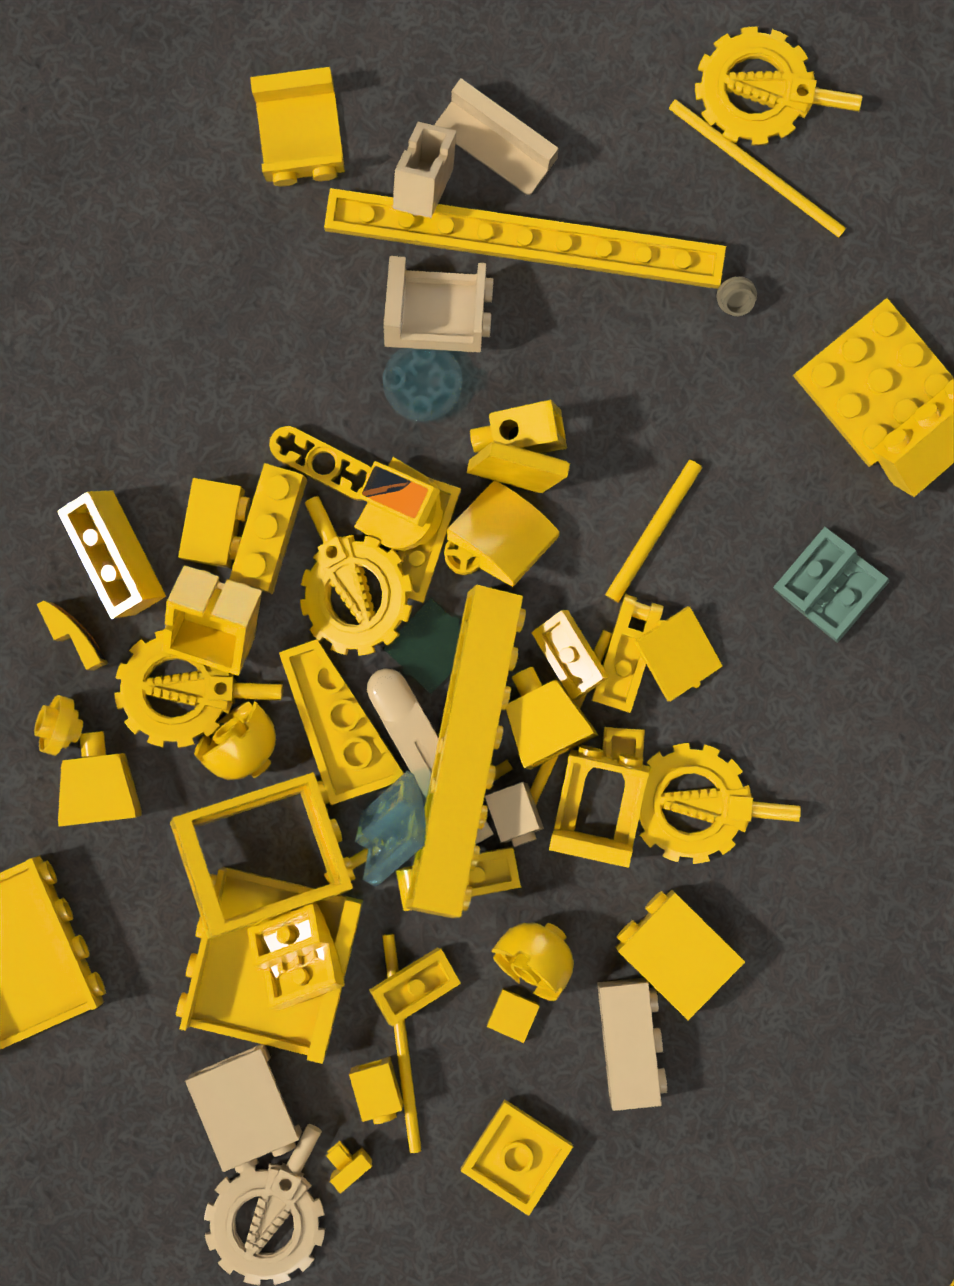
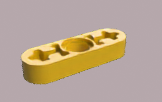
[269,426,371,500]

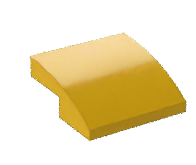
[447,481,560,587]
[247,903,345,1010]

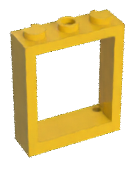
[170,772,355,939]

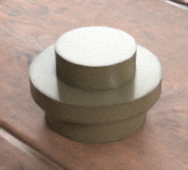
[716,277,757,316]

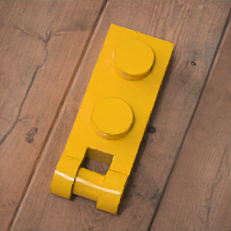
[591,594,664,713]

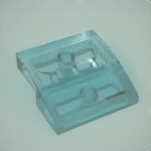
[355,770,426,887]

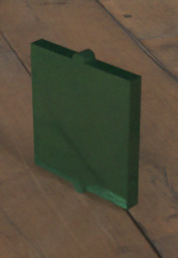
[383,598,461,694]

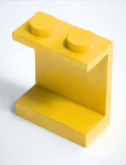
[250,67,345,186]
[616,889,745,1020]

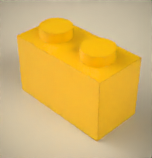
[178,478,250,569]

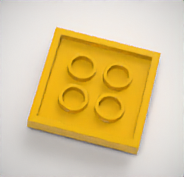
[793,298,954,467]

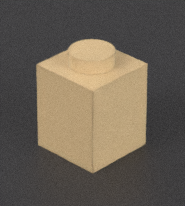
[485,782,544,847]

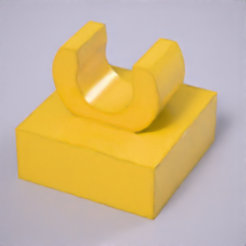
[326,1141,372,1194]

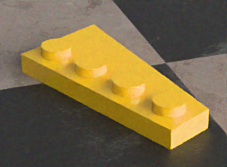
[279,640,408,805]

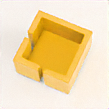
[162,565,262,676]

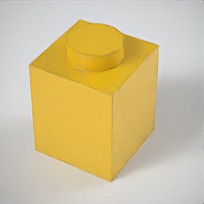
[349,1056,403,1124]

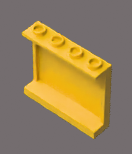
[0,855,106,1050]
[176,866,363,1064]

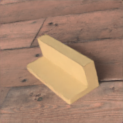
[435,78,559,195]

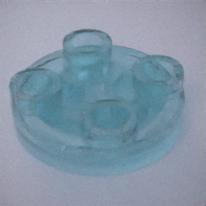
[382,348,463,423]

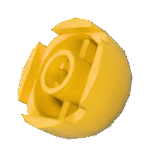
[194,701,276,780]
[492,923,574,1001]

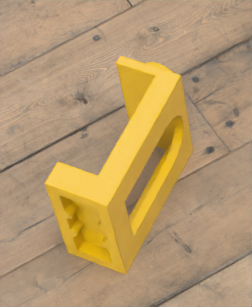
[549,746,650,868]

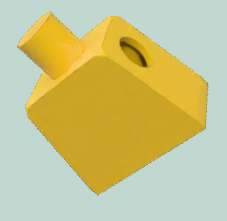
[470,400,567,453]
[506,667,598,770]
[58,731,142,826]

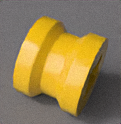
[444,541,480,575]

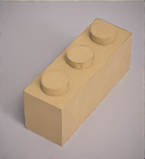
[597,978,667,1111]

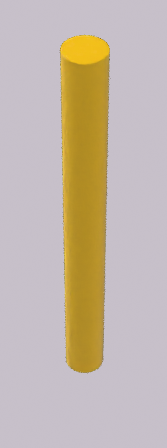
[605,459,702,603]

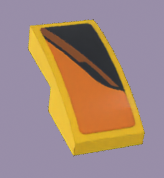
[358,461,440,527]
[37,601,108,671]

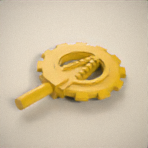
[695,27,862,146]
[300,496,413,656]
[114,630,283,748]
[639,743,801,864]

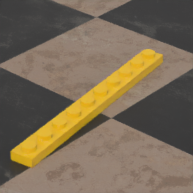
[324,188,726,289]

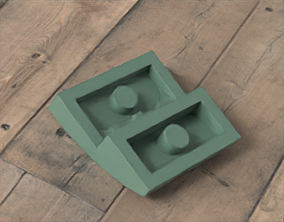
[773,527,889,643]

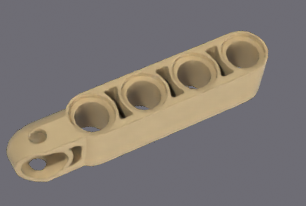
[367,668,494,845]

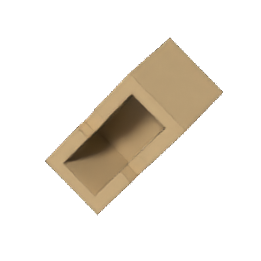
[393,122,457,218]

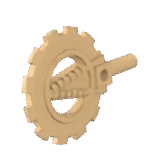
[204,1124,325,1285]

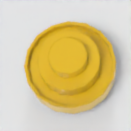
[34,695,83,756]

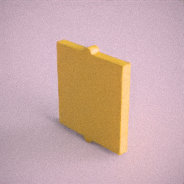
[634,606,723,702]

